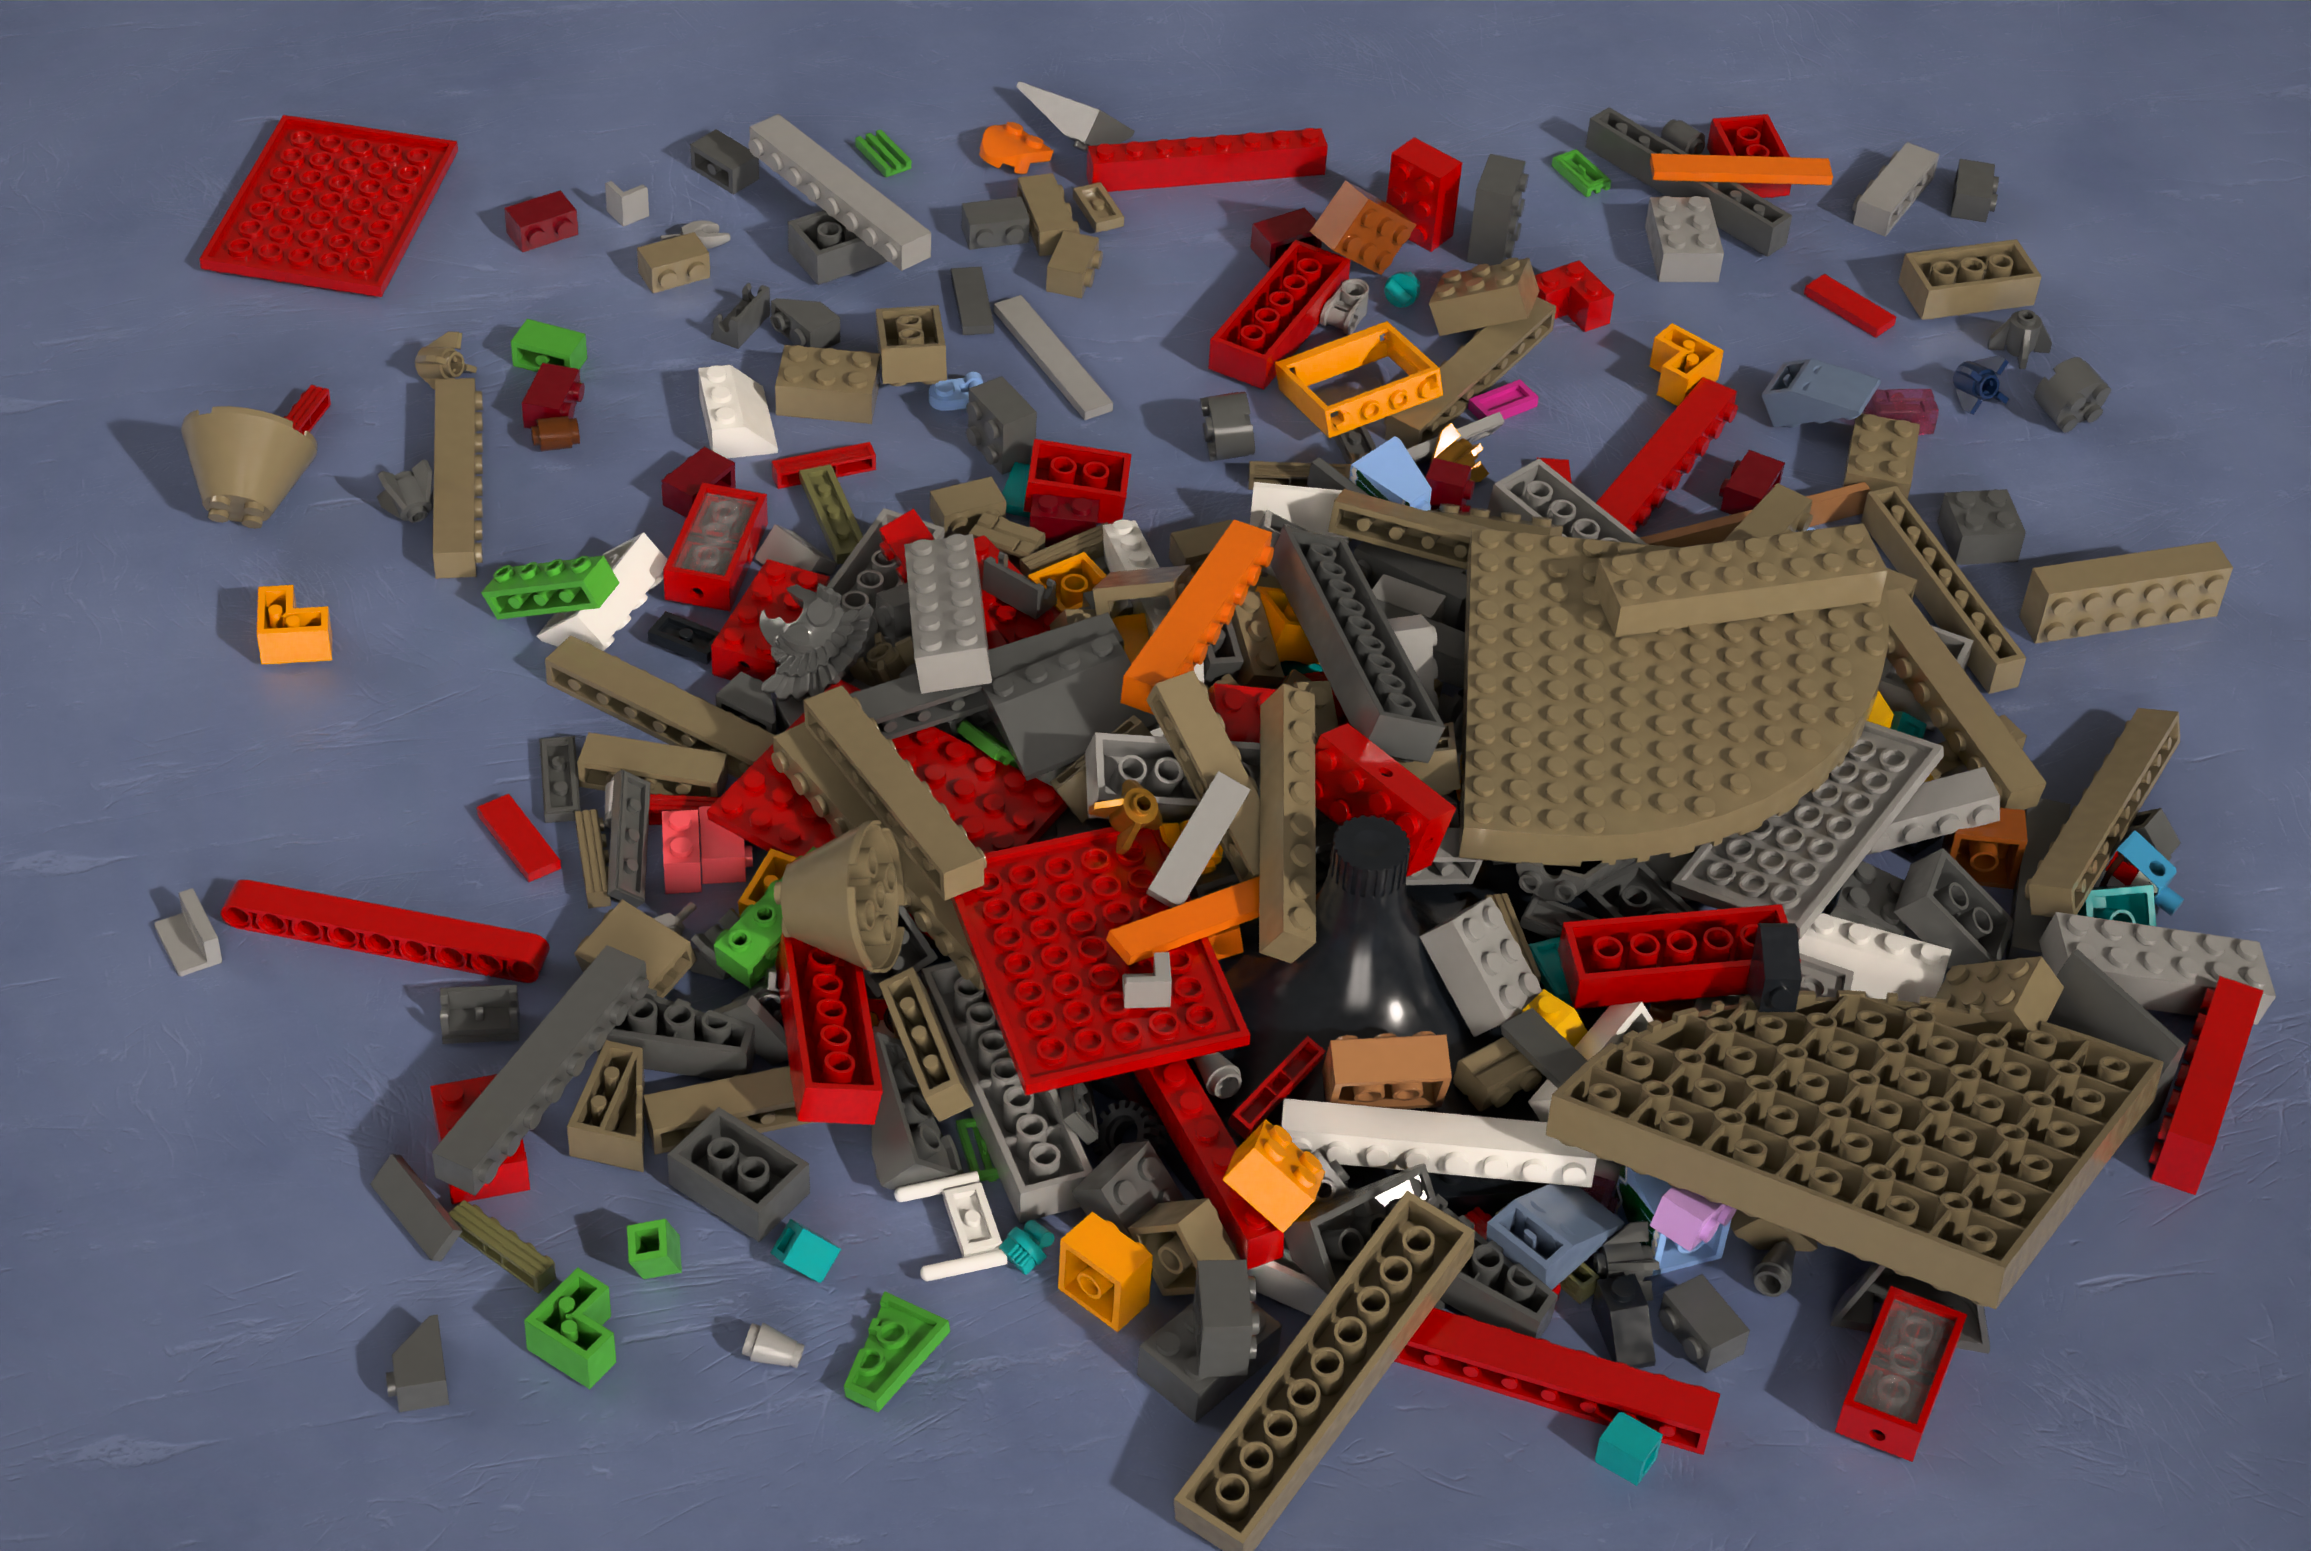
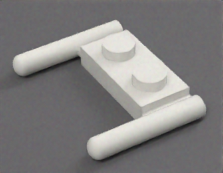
[894,1171,1007,1282]

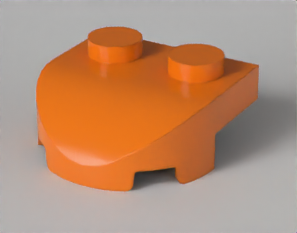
[979,122,1054,174]

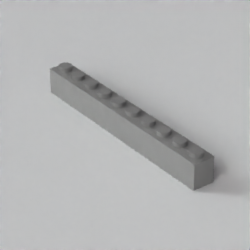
[1644,767,2000,902]

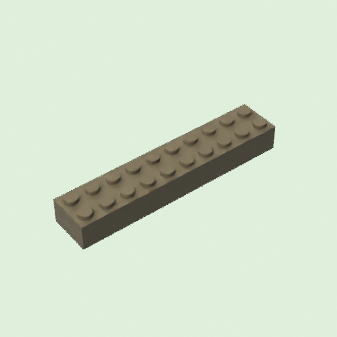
[1173,1190,1475,1551]

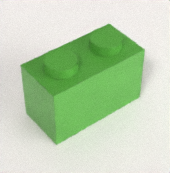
[511,319,587,372]

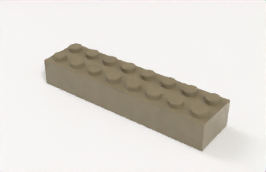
[1594,523,1888,637]

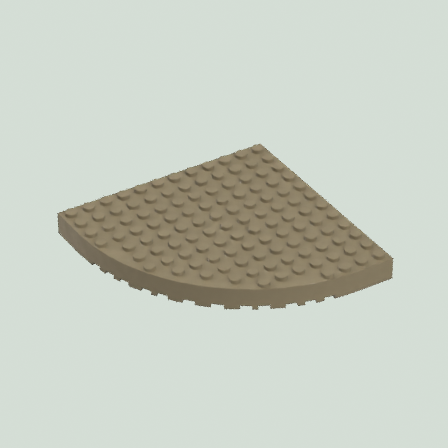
[1459,528,1889,867]
[1545,990,2164,1309]

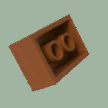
[1310,180,1416,275]

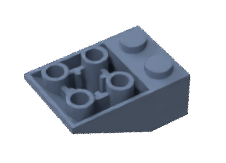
[1762,358,1881,428]
[1486,1184,1625,1290]

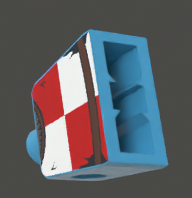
[2094,830,2184,916]

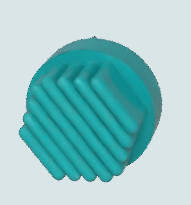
[1384,271,1421,308]
[999,1220,1055,1275]

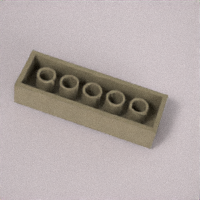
[2019,541,2233,644]

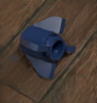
[1953,355,2009,415]

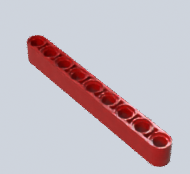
[220,879,550,983]

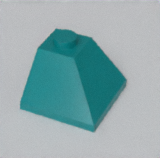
[2077,884,2157,927]

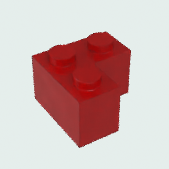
[1535,260,1615,332]

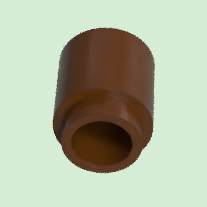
[531,416,580,452]

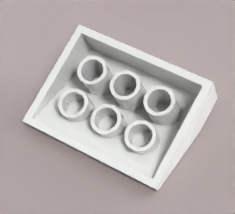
[1798,913,1952,1003]

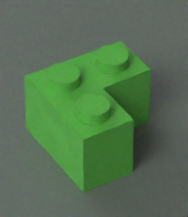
[524,1267,616,1389]

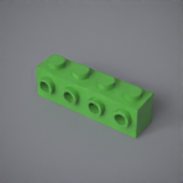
[481,555,620,620]
[713,847,816,989]

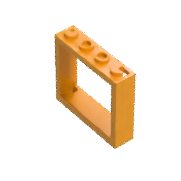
[1275,321,1443,438]

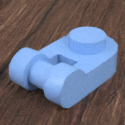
[929,372,983,411]

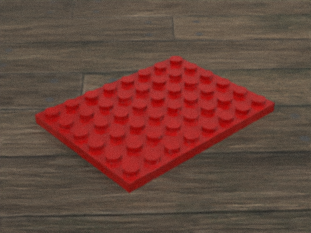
[199,115,458,297]
[707,680,1068,939]
[951,827,1250,1096]

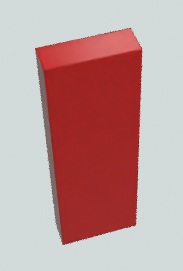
[1804,274,1896,338]
[477,794,561,882]

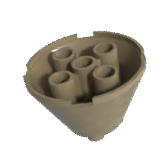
[181,406,318,529]
[774,820,906,973]

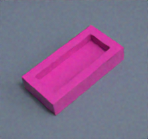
[1468,379,1539,420]

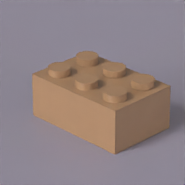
[1322,1031,1452,1109]

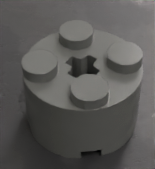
[2034,357,2111,433]
[1200,392,1255,462]

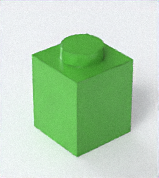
[627,1219,682,1279]

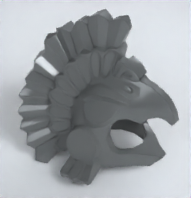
[760,583,878,702]

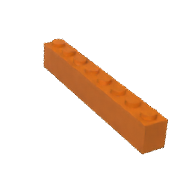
[1120,519,1274,715]

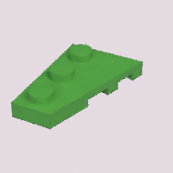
[844,1291,951,1412]

